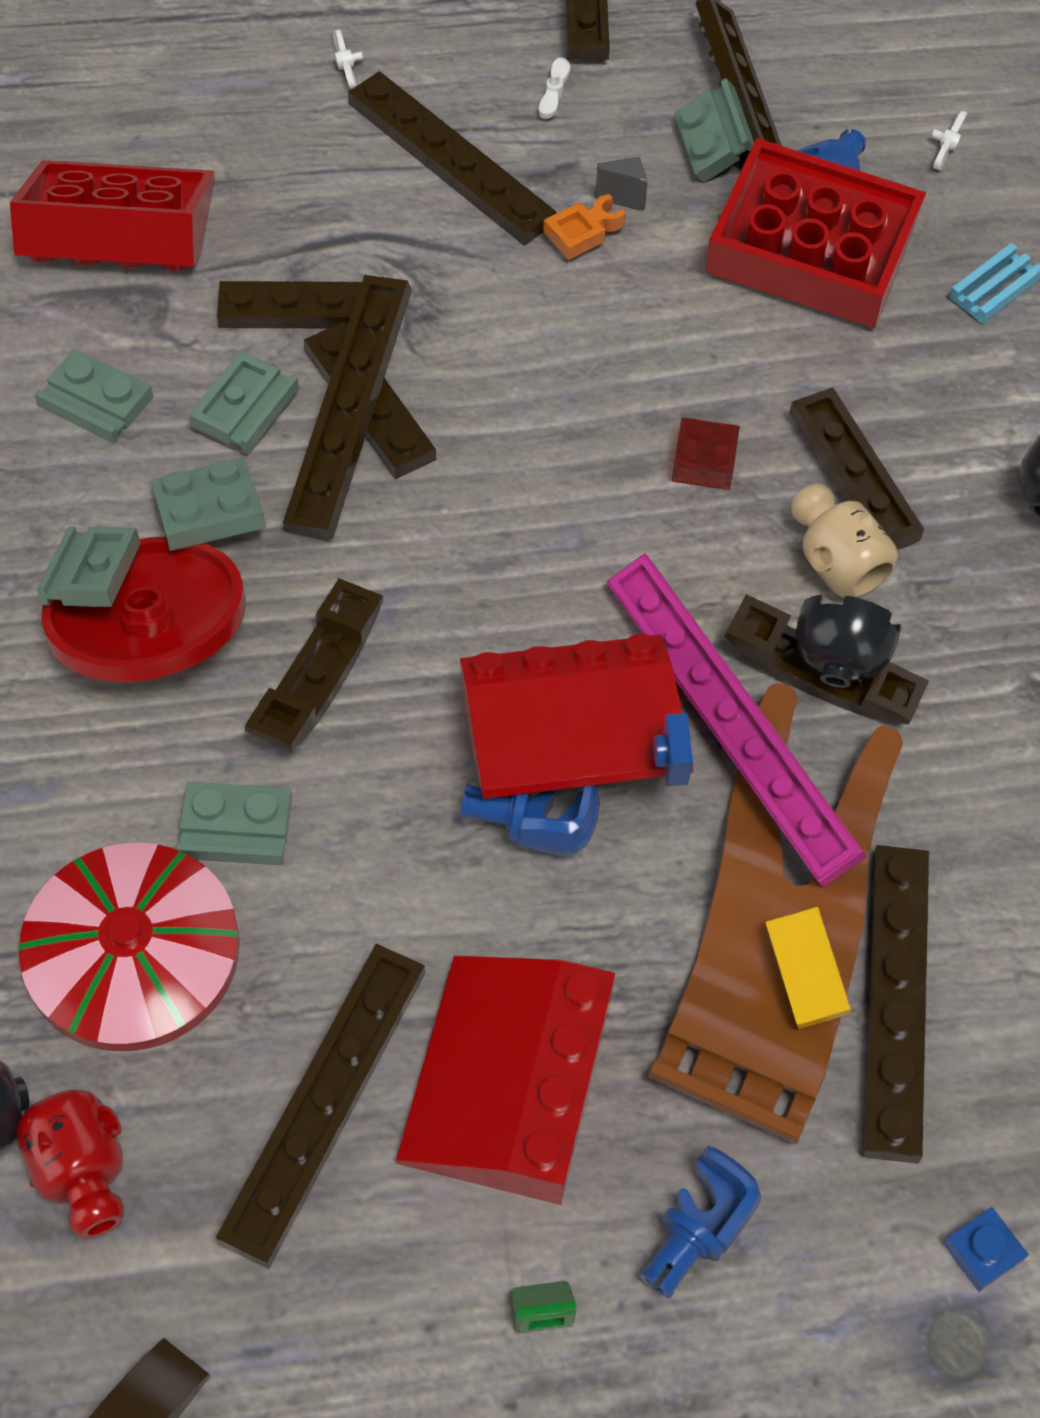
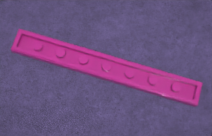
[606,552,867,888]

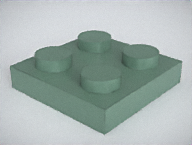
[150,458,266,551]

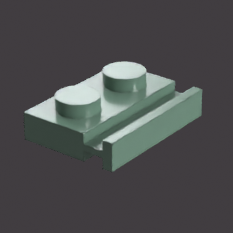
[674,78,754,183]
[34,349,153,444]
[189,351,299,454]
[37,526,141,607]
[176,782,292,866]

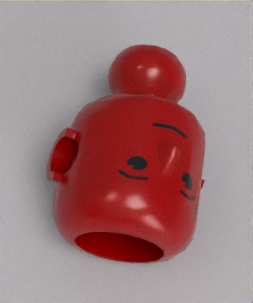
[16,1089,124,1239]

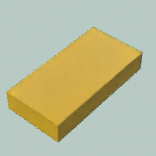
[765,907,852,1029]

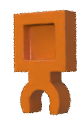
[543,194,626,260]

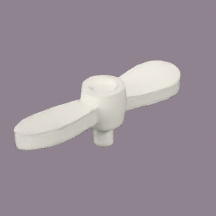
[333,29,363,89]
[538,58,570,119]
[931,110,968,171]

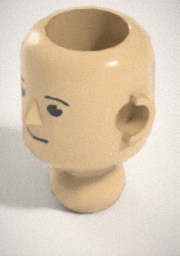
[791,483,898,598]

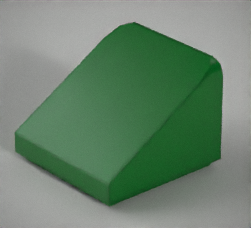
[511,1281,577,1333]

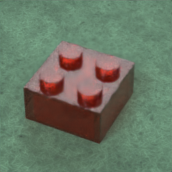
[671,417,740,490]

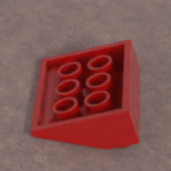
[706,138,927,329]
[10,160,215,271]
[460,634,693,799]
[396,955,616,1205]

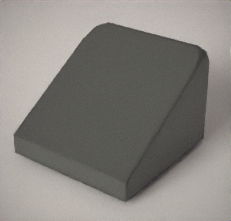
[595,157,648,210]

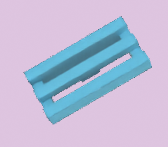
[949,243,1040,324]

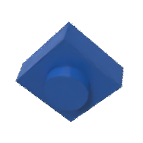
[653,714,693,786]
[943,1207,1029,1292]

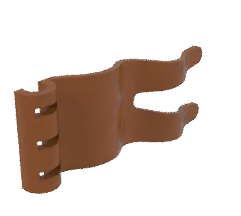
[648,683,903,1144]

